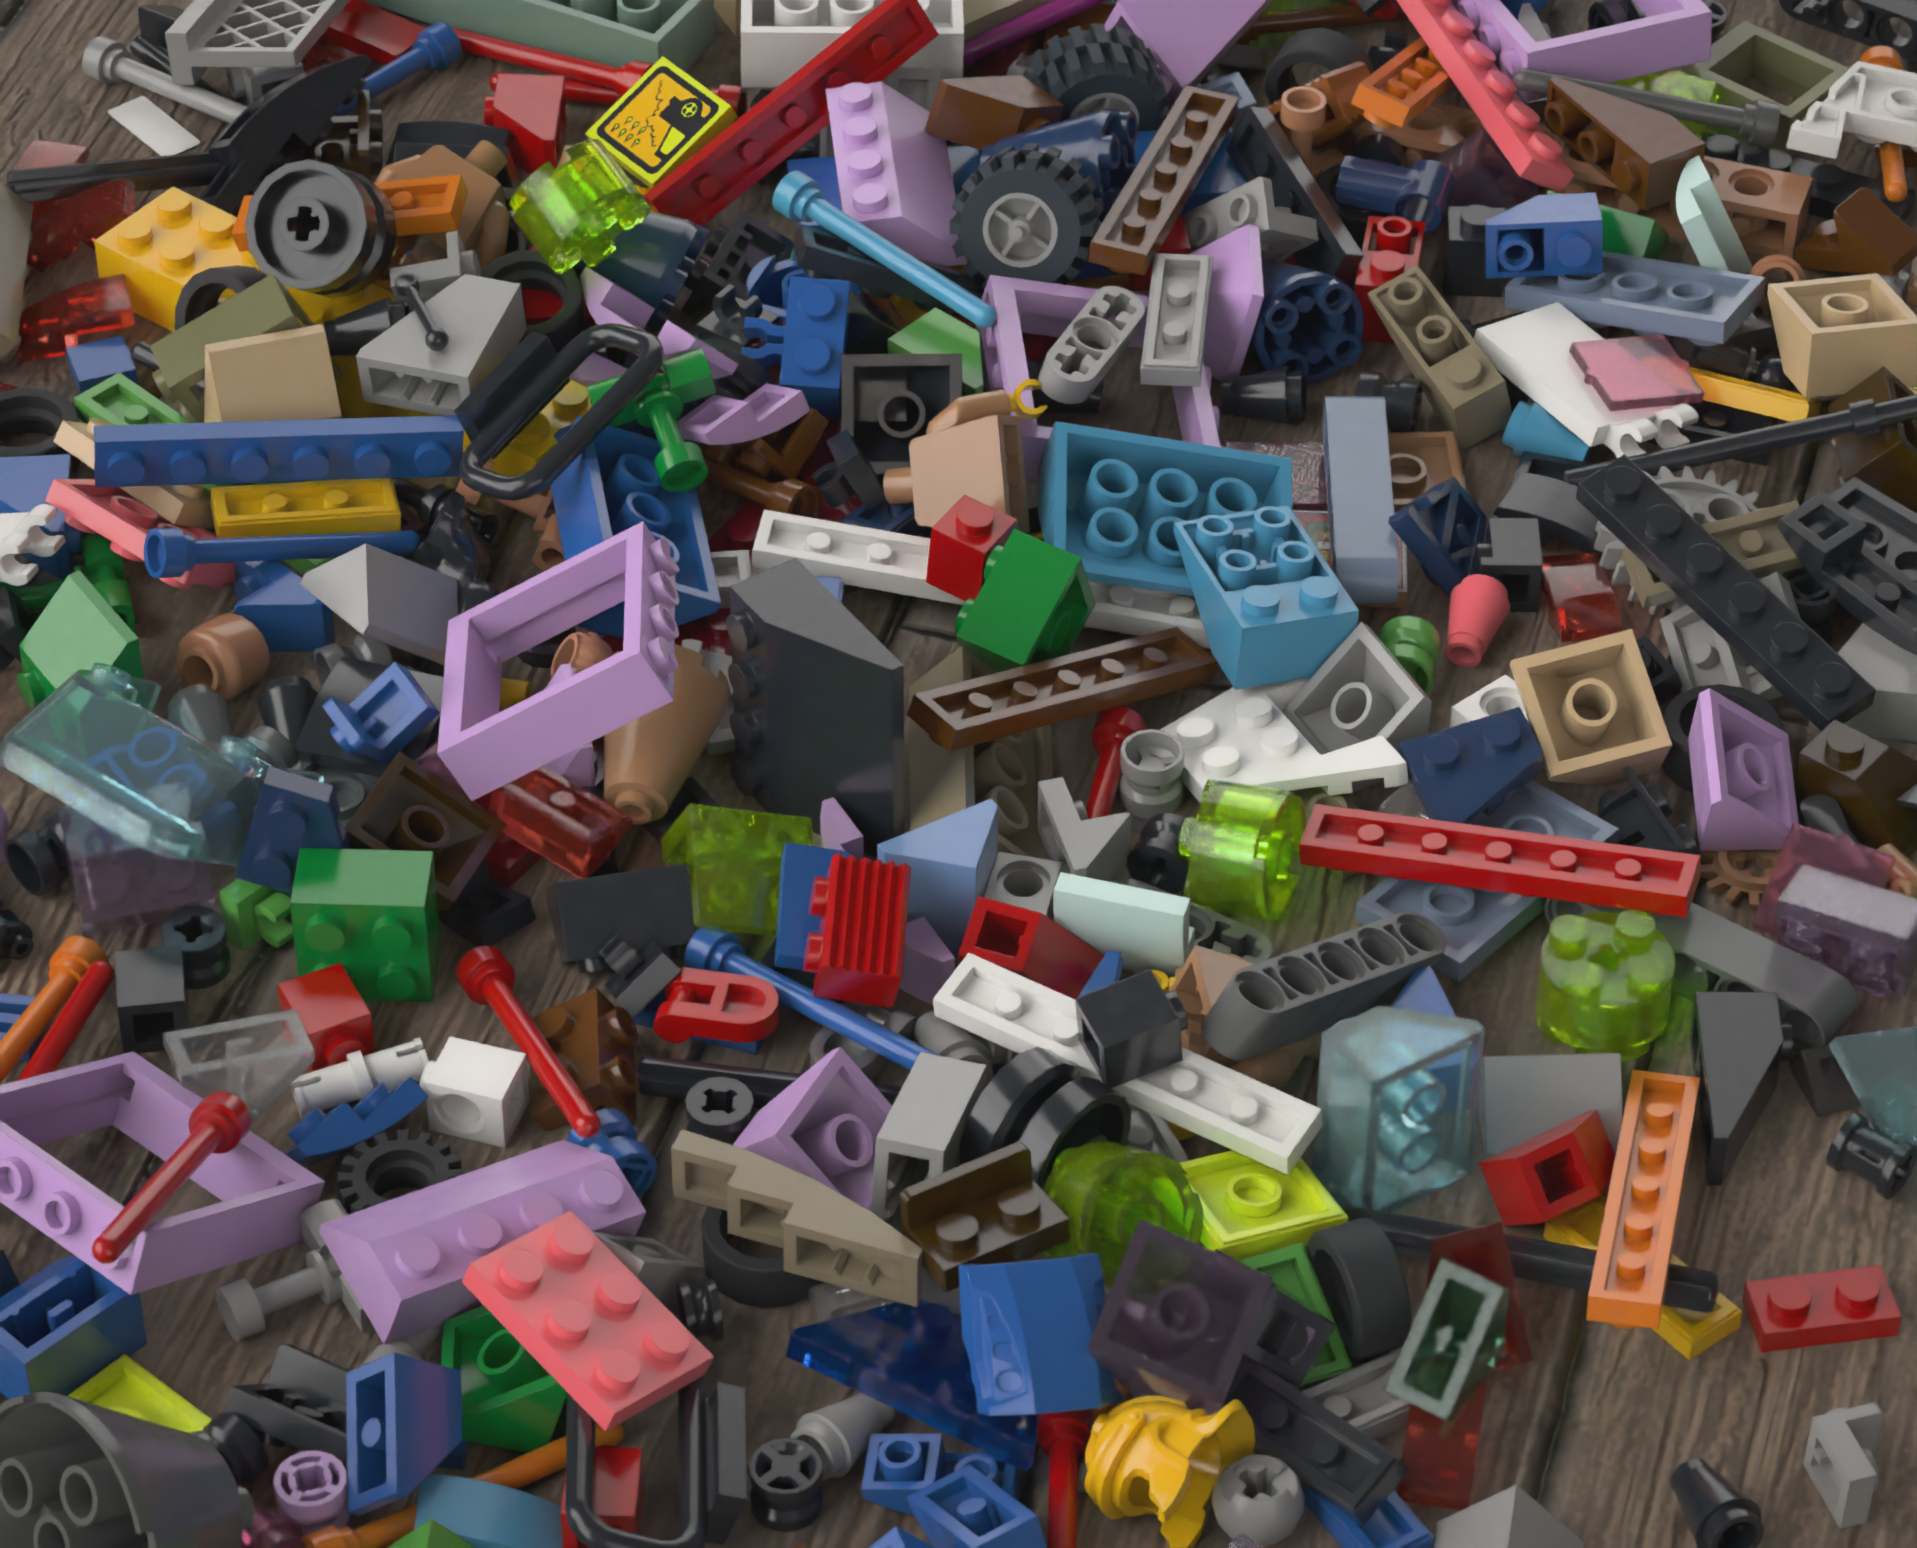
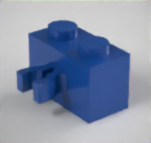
[741,276,850,419]

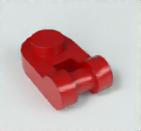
[653,967,779,1043]

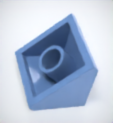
[877,798,998,961]

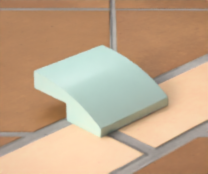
[1676,155,1753,274]
[1053,872,1195,978]

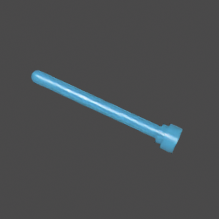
[772,170,997,328]

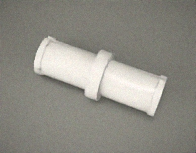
[289,1037,429,1118]

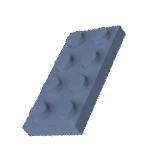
[1505,251,1765,346]
[1355,779,1619,982]

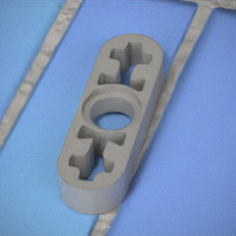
[1038,286,1145,404]

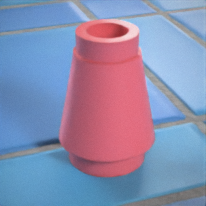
[1445,574,1510,667]

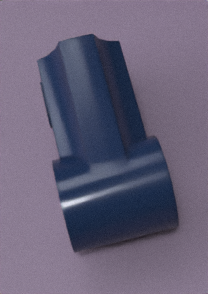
[1335,155,1457,234]

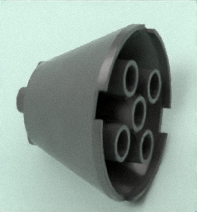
[0,1392,254,1548]

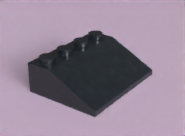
[726,558,904,858]

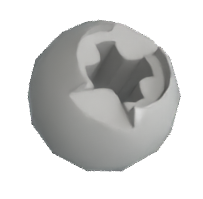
[1212,1455,1305,1547]

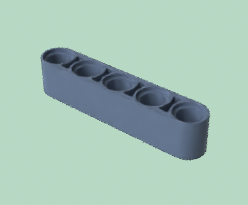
[1322,396,1398,605]

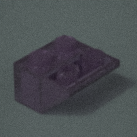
[1773,864,1917,996]

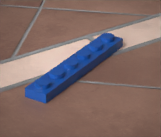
[93,415,464,488]

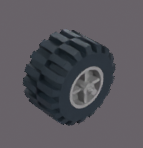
[1023,24,1170,132]
[949,143,1104,289]

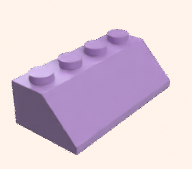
[826,82,966,267]
[318,1140,646,1344]

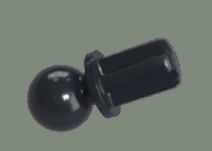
[1691,342,1795,391]

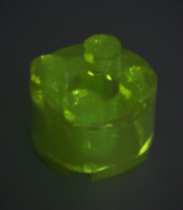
[509,139,651,274]
[1179,779,1307,920]
[1535,909,1675,1062]
[1043,1141,1203,1294]

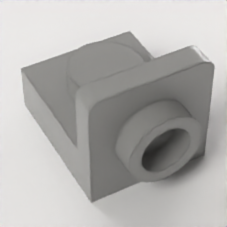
[1803,1402,1884,1529]

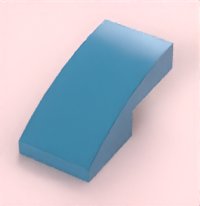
[414,1473,563,1548]

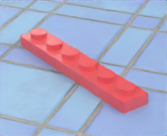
[1396,0,1574,193]

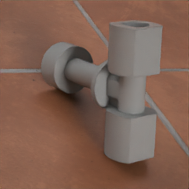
[216,1199,376,1341]

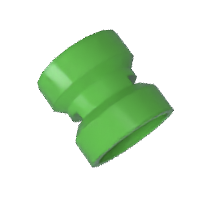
[1379,615,1441,695]

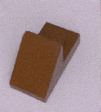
[1794,187,1917,276]

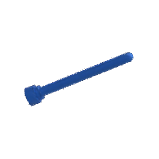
[283,21,462,151]
[144,527,421,578]
[685,924,941,1071]

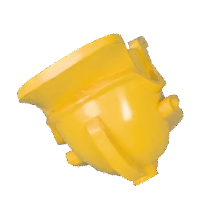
[1084,1396,1255,1548]

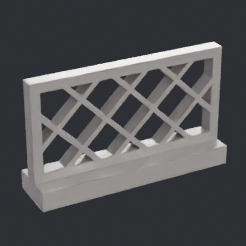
[165,0,350,85]

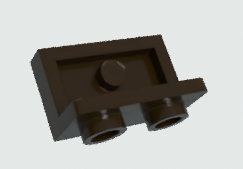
[304,89,383,182]

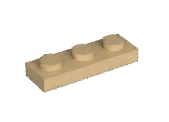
[53,418,214,529]

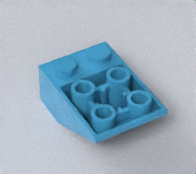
[1173,506,1359,690]

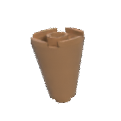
[604,644,731,825]

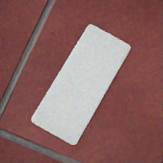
[108,96,201,156]

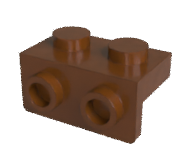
[696,407,829,480]
[530,987,640,1132]

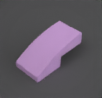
[677,383,811,445]

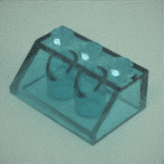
[1312,1005,1485,1213]

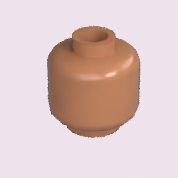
[176,613,270,702]

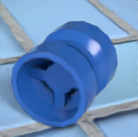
[567,1108,658,1197]

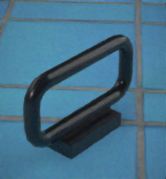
[454,323,665,501]
[565,1376,747,1548]

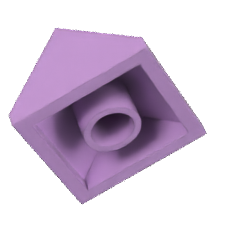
[1688,688,1801,851]

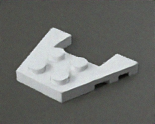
[1786,61,1917,159]
[1160,678,1409,813]

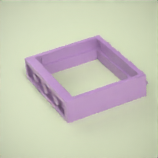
[1451,0,1712,102]
[975,275,1226,483]
[437,521,680,801]
[0,1051,325,1295]

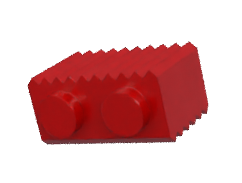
[803,853,911,1008]

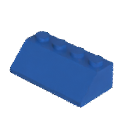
[551,416,721,639]

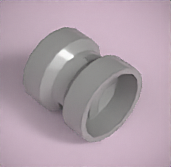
[1119,729,1184,819]

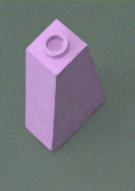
[1104,0,1274,111]

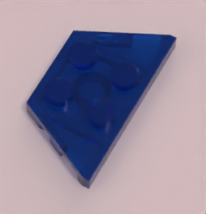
[786,1299,1038,1472]

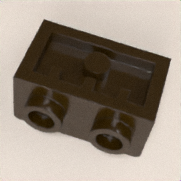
[900,1141,1070,1293]

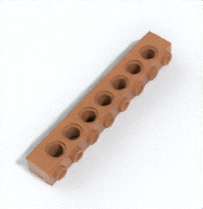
[1359,102,1813,259]

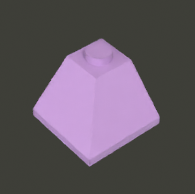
[1188,224,1264,383]
[733,1046,892,1211]

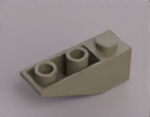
[1367,266,1512,451]

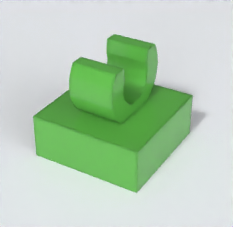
[219,879,294,951]

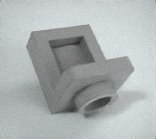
[390,231,481,312]

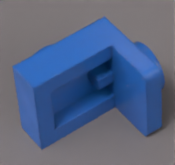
[322,662,440,765]

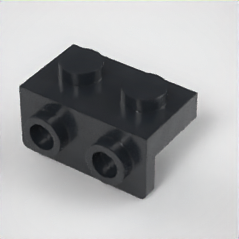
[223,1344,351,1471]

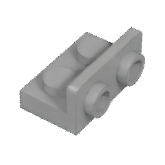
[1184,177,1319,260]

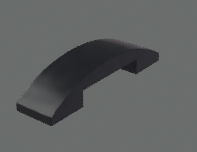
[1778,492,1917,655]

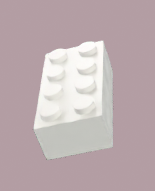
[741,0,964,90]

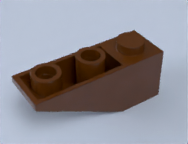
[1544,77,1705,210]

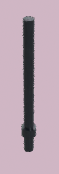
[1564,395,1917,486]

